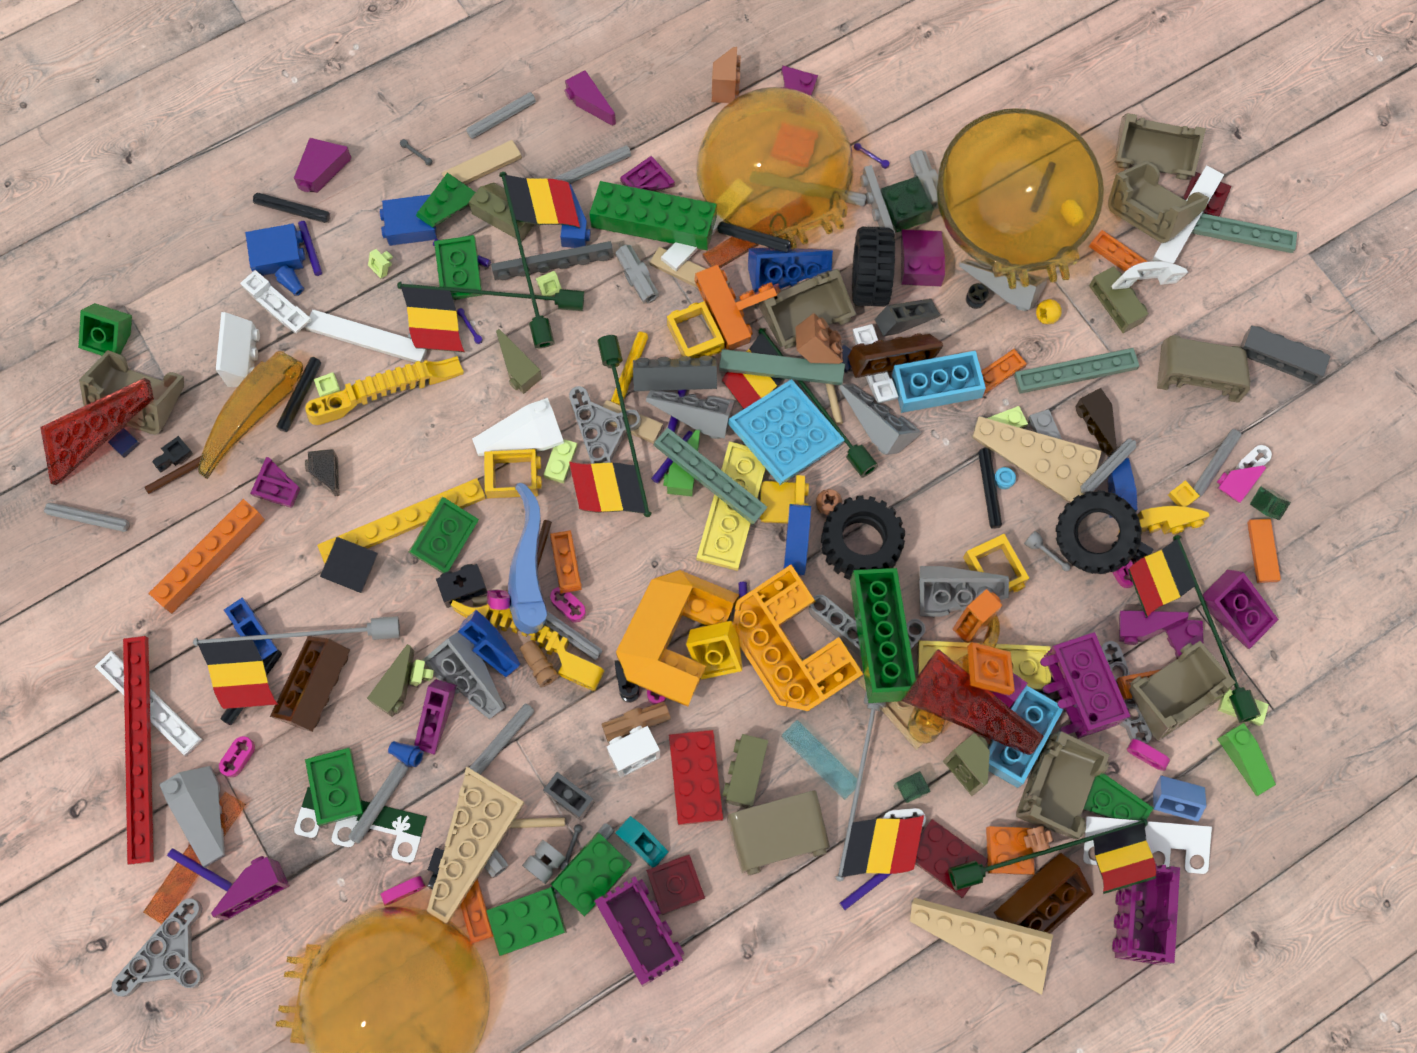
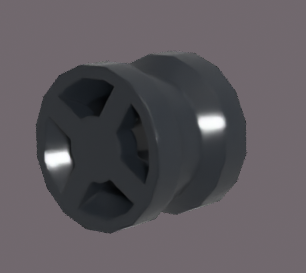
[966,283,989,309]

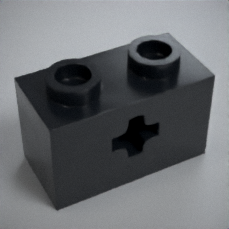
[436,564,487,608]

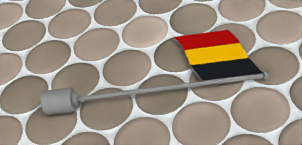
[193,616,400,709]
[835,692,924,882]

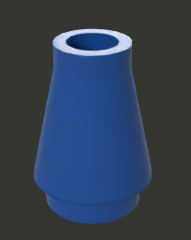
[275,265,304,296]
[388,741,424,767]

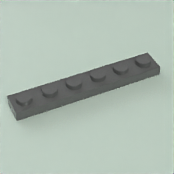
[491,241,613,280]

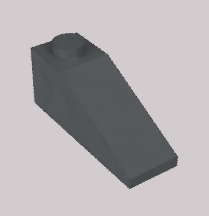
[874,298,940,336]

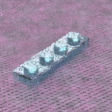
[781,720,857,800]

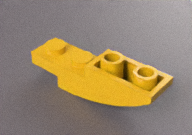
[1119,506,1210,535]

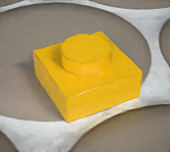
[1168,480,1200,507]

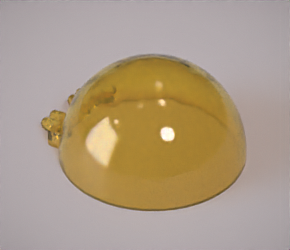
[696,87,854,249]
[937,108,1104,289]
[275,906,490,1053]

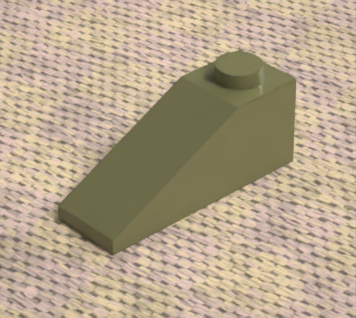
[496,329,542,394]
[367,644,415,717]

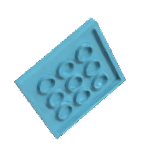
[728,379,844,485]

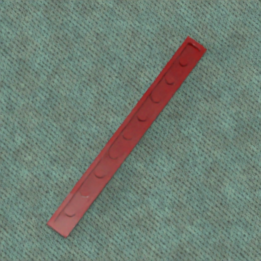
[123,636,154,865]

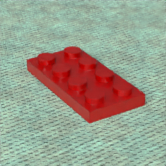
[669,730,723,825]

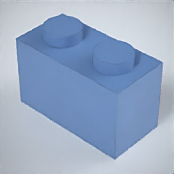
[1153,775,1206,822]

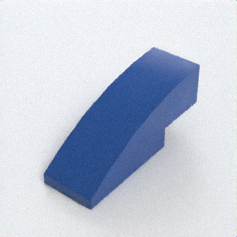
[783,504,811,575]
[224,597,278,660]
[458,610,520,677]

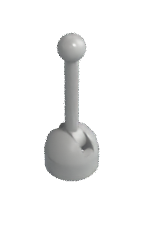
[1024,531,1071,571]

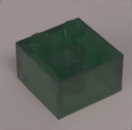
[881,176,934,233]

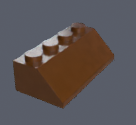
[848,333,943,378]
[270,636,350,732]
[994,853,1093,934]

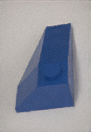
[748,247,833,293]

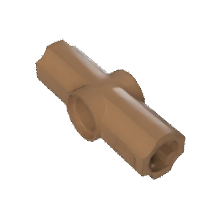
[601,701,671,743]

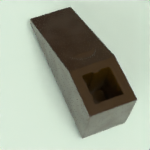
[1075,388,1117,457]

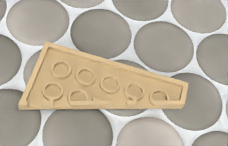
[972,416,1101,502]
[427,766,525,924]
[910,898,1053,995]

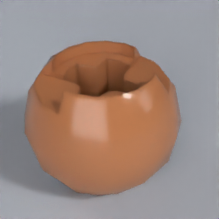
[816,489,843,515]

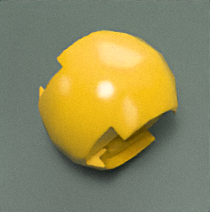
[1036,299,1062,325]

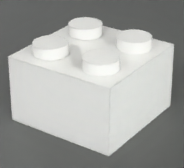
[606,726,660,778]

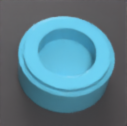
[994,467,1016,489]

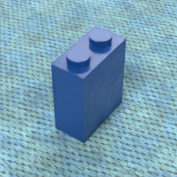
[380,194,437,246]
[245,223,306,276]

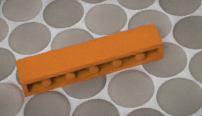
[148,499,265,614]

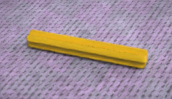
[611,331,648,405]

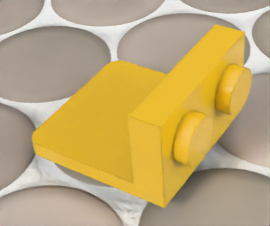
[760,475,809,524]

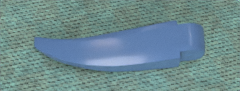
[508,483,547,634]

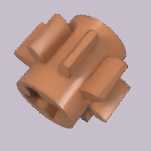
[1024,826,1053,853]

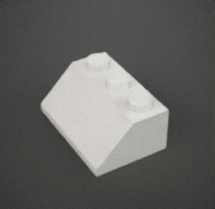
[216,312,260,387]

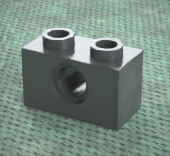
[543,772,595,821]

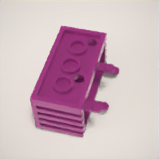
[1040,632,1130,739]
[1112,864,1180,965]
[594,876,684,987]

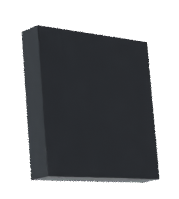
[320,537,378,593]

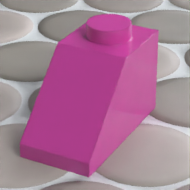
[1217,465,1266,503]

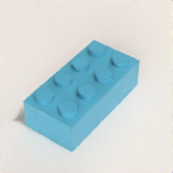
[892,351,986,413]
[988,685,1063,788]

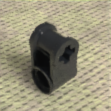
[615,660,640,703]

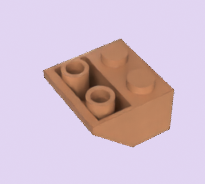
[711,47,741,103]
[795,313,843,364]

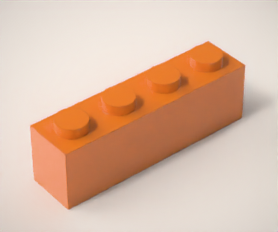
[694,265,753,350]
[952,589,1003,643]

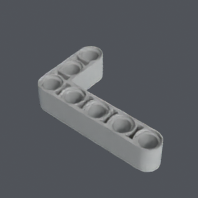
[809,595,925,657]

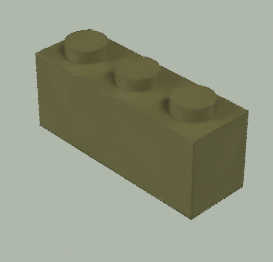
[1089,266,1148,333]
[722,734,768,808]

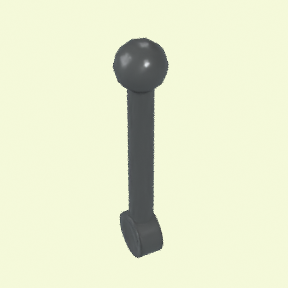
[400,139,433,166]
[560,824,583,870]

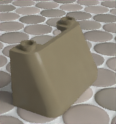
[1114,113,1206,180]
[1108,161,1209,243]
[757,269,856,349]
[1157,335,1251,403]
[79,350,184,435]
[1129,641,1236,741]
[1016,731,1110,839]
[727,790,830,876]

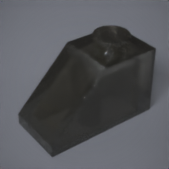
[305,449,340,496]

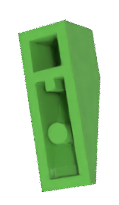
[663,430,700,497]
[1217,723,1276,796]

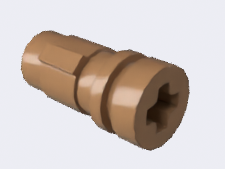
[520,640,559,687]

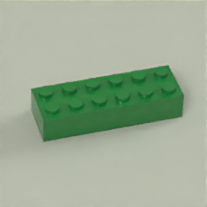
[589,181,717,251]
[850,568,917,703]

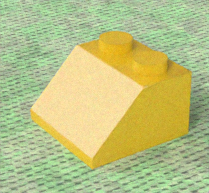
[686,621,743,680]

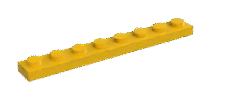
[317,478,486,564]

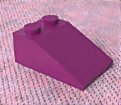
[901,229,945,287]
[1203,569,1279,649]
[211,856,290,920]

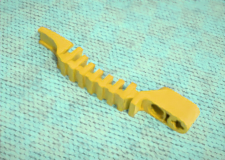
[305,356,464,425]
[451,600,605,691]

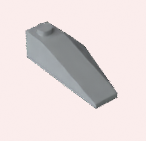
[959,259,1047,311]
[840,384,921,455]
[646,390,735,439]
[920,566,1009,617]
[423,632,505,719]
[159,766,225,868]

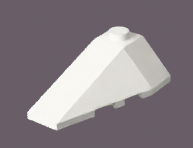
[472,398,564,456]

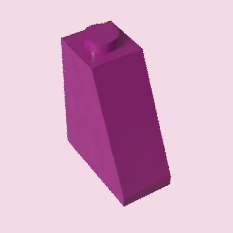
[294,138,351,193]

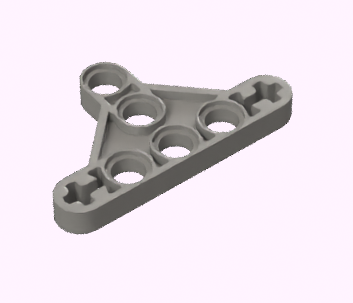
[569,386,641,464]
[1073,641,1152,744]
[111,898,204,997]

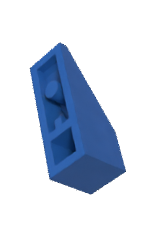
[560,184,591,248]
[1107,457,1138,518]

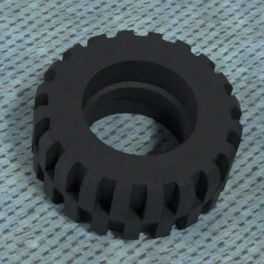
[852,226,895,307]
[1055,490,1142,574]
[821,495,905,580]

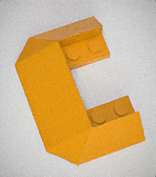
[732,565,864,711]
[616,570,739,707]

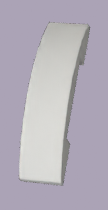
[1111,261,1188,289]
[240,270,311,334]
[853,324,898,403]

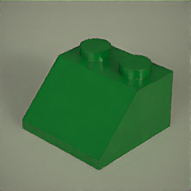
[78,303,132,356]

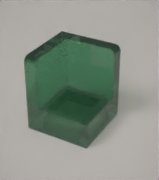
[1250,486,1291,520]
[894,771,931,803]

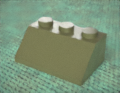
[469,182,535,241]
[943,733,990,796]

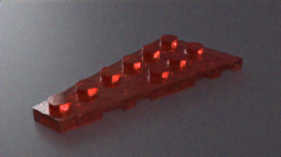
[40,378,154,486]
[901,649,1044,755]

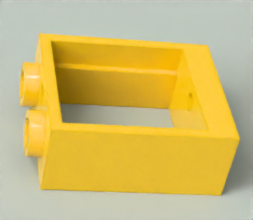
[667,301,725,358]
[484,449,542,499]
[963,534,1029,593]

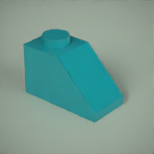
[615,816,669,868]

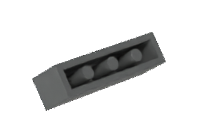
[1240,325,1330,385]
[633,356,717,391]

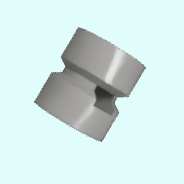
[522,840,566,884]

